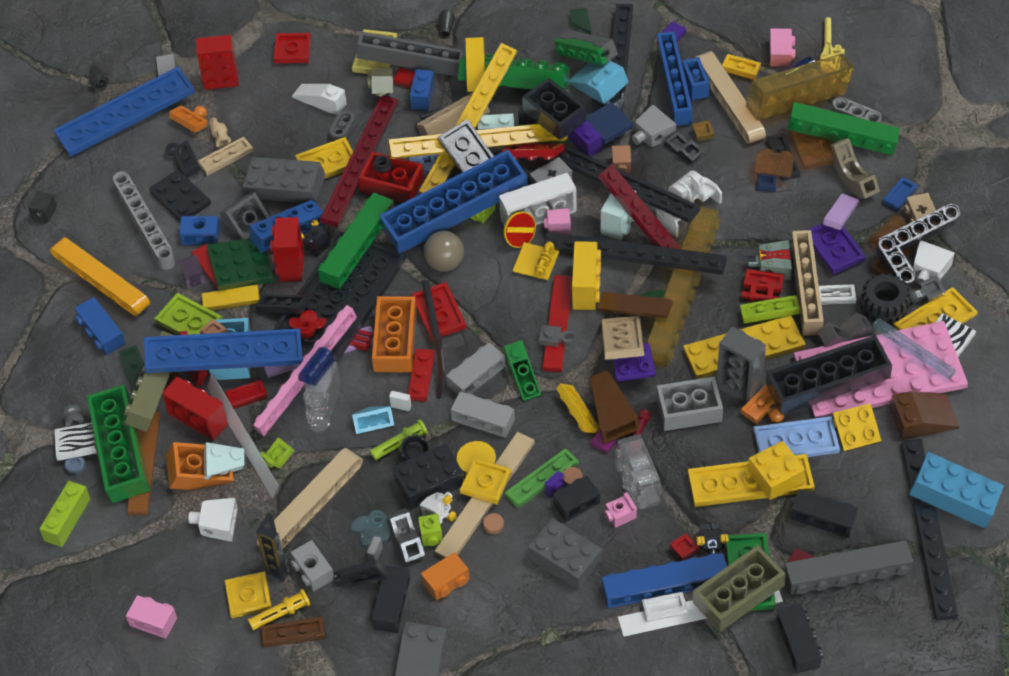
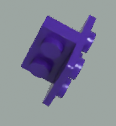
[613,343,656,381]

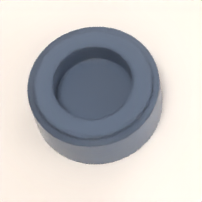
[65,456,86,475]

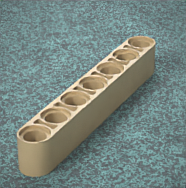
[694,51,766,144]
[257,448,363,549]

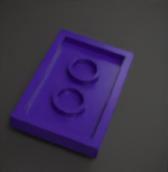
[808,223,866,275]

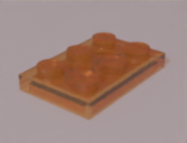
[788,130,835,170]

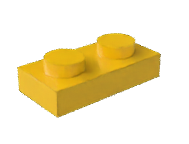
[722,54,761,80]

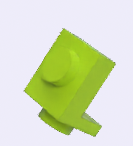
[260,437,295,469]
[418,514,443,547]

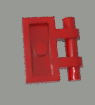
[741,269,784,302]

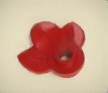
[289,310,327,339]

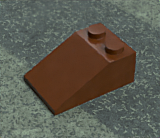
[890,391,959,440]

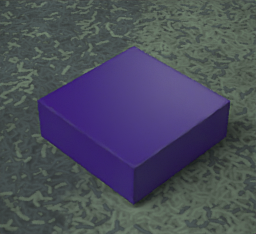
[662,21,686,42]

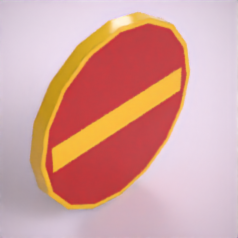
[504,211,536,248]

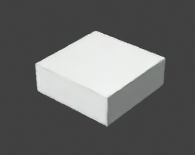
[389,391,411,411]

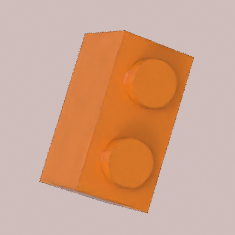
[421,552,470,601]

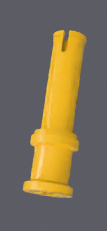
[248,589,310,631]

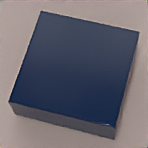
[757,173,776,192]

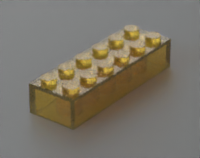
[746,53,854,121]

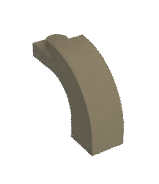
[830,138,880,199]

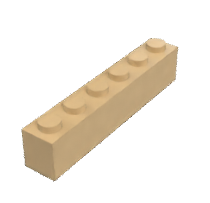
[791,230,824,336]

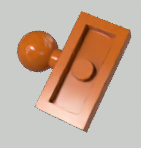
[169,105,208,133]
[741,384,784,424]

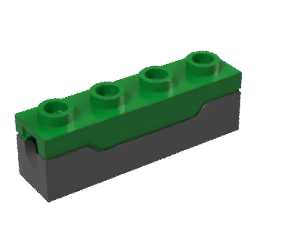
[554,30,618,65]

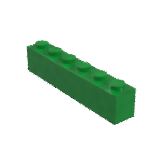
[787,102,900,155]
[318,193,393,290]

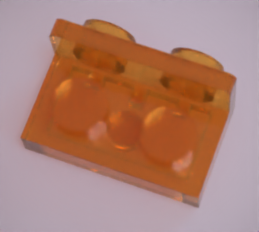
[755,149,795,178]

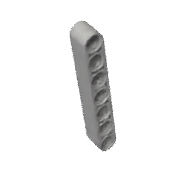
[113,171,175,270]

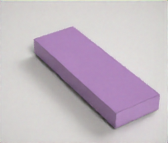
[823,194,859,230]

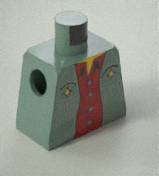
[748,240,792,280]

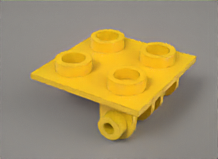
[513,242,560,280]
[833,403,882,451]

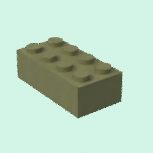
[693,545,785,632]

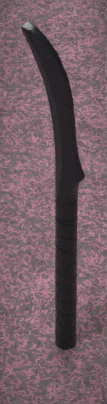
[422,280,445,399]

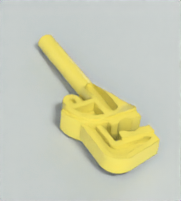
[820,17,845,76]

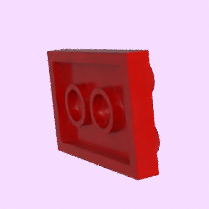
[501,144,564,160]
[411,282,467,340]

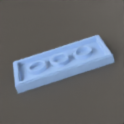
[753,416,840,457]

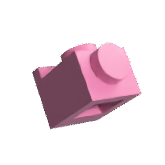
[604,493,637,528]

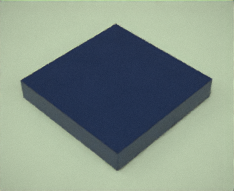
[586,102,633,144]

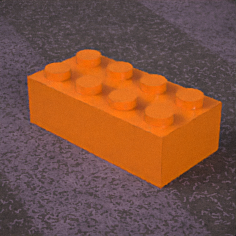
[372,296,417,372]

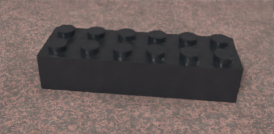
[766,335,892,415]

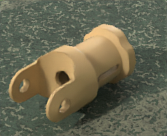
[210,118,231,149]

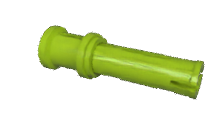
[370,419,428,461]

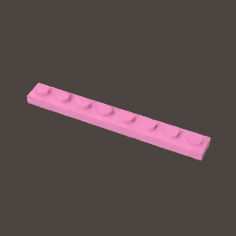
[253,305,357,436]

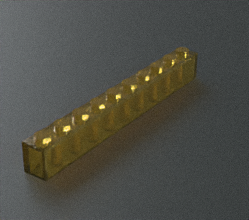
[647,206,721,367]

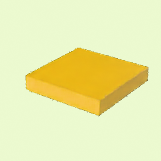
[460,458,512,505]
[225,571,272,618]

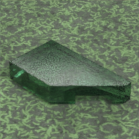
[570,8,591,35]

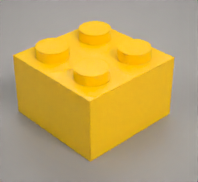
[748,441,806,500]

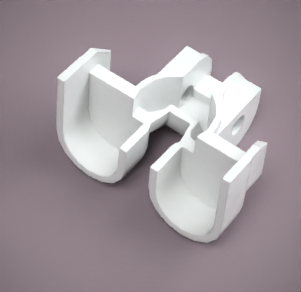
[655,170,722,238]

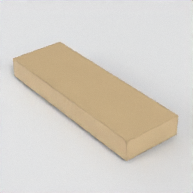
[198,137,253,176]

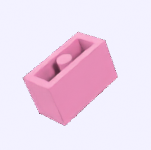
[769,29,795,67]
[126,595,177,639]

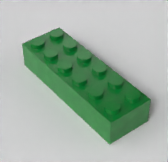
[458,54,570,90]
[87,384,151,503]

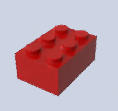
[196,35,239,90]
[359,151,424,203]
[270,217,305,282]
[162,377,228,441]

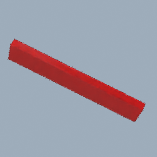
[543,275,573,372]

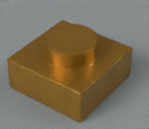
[692,120,714,142]

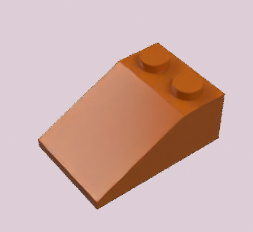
[166,442,234,490]

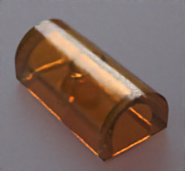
[869,214,907,249]

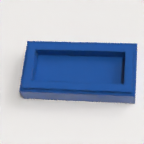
[882,177,918,212]

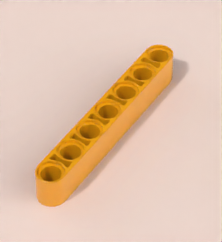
[50,237,151,317]

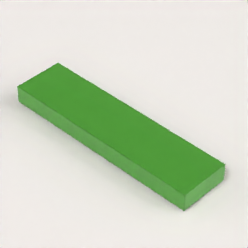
[505,448,579,509]

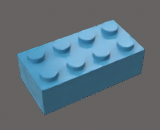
[909,452,1004,528]

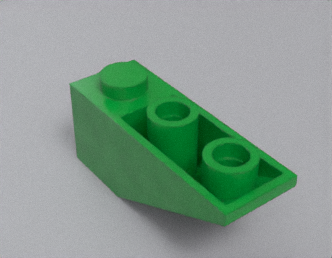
[501,340,542,401]

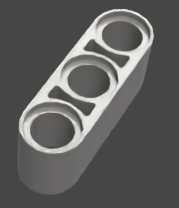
[832,97,882,123]

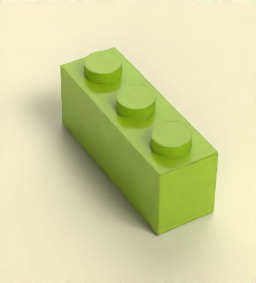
[40,480,90,547]

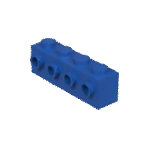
[249,200,324,252]

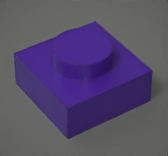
[545,470,565,498]

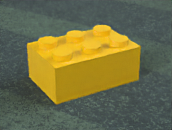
[572,242,601,310]

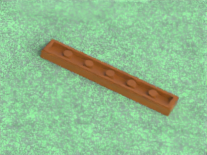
[127,411,161,515]

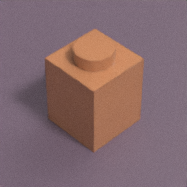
[612,145,631,174]

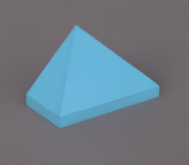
[352,406,394,434]

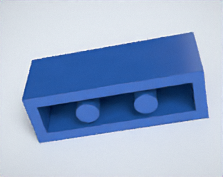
[74,297,126,355]

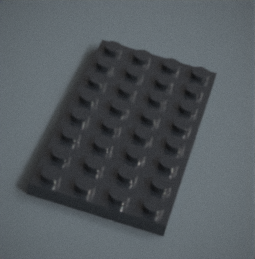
[273,231,406,367]

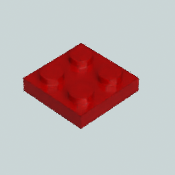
[274,33,311,64]

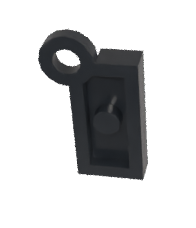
[165,140,201,177]

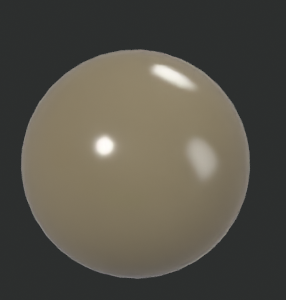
[423,231,464,272]

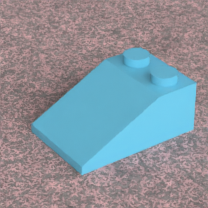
[568,61,628,105]

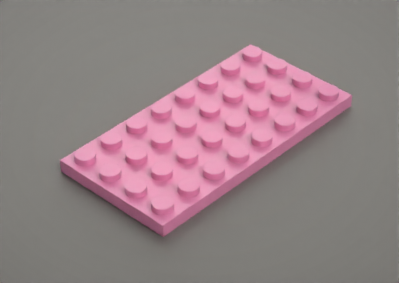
[794,321,968,419]

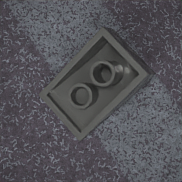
[395,622,449,676]

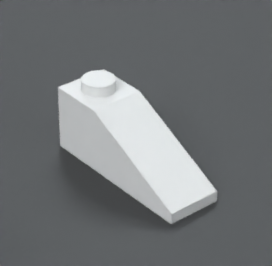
[292,84,347,115]

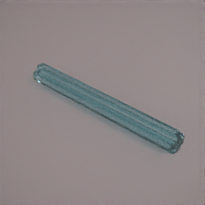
[873,319,956,379]

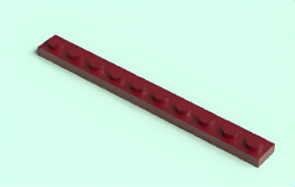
[321,96,398,228]

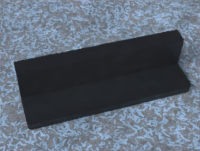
[256,513,288,581]

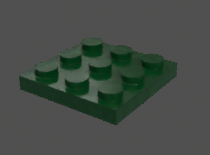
[207,238,273,291]

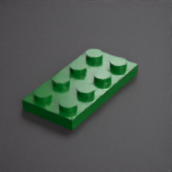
[726,533,776,611]

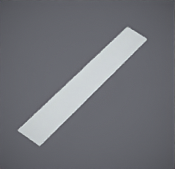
[207,373,278,499]
[618,590,783,636]

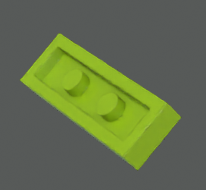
[740,295,800,323]

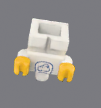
[420,492,457,524]

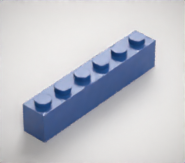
[657,31,692,126]
[602,553,727,608]

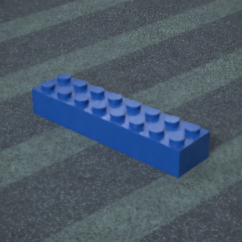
[379,150,528,254]

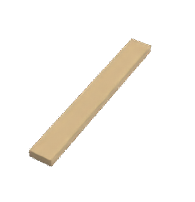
[435,432,535,559]

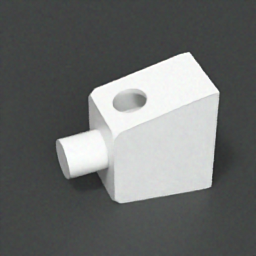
[913,241,954,284]
[189,498,238,541]

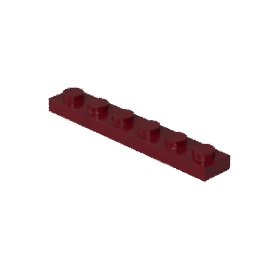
[597,164,683,250]

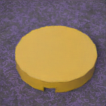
[457,441,496,475]

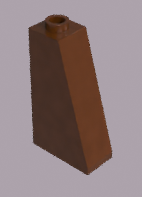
[590,370,640,444]

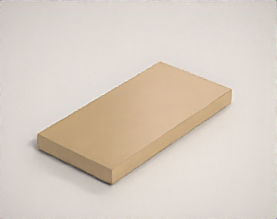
[602,316,644,360]

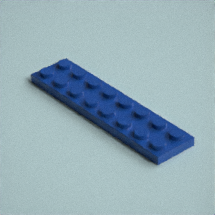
[54,66,196,157]
[144,329,303,373]

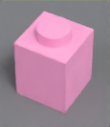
[544,208,571,234]

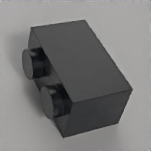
[553,476,600,522]

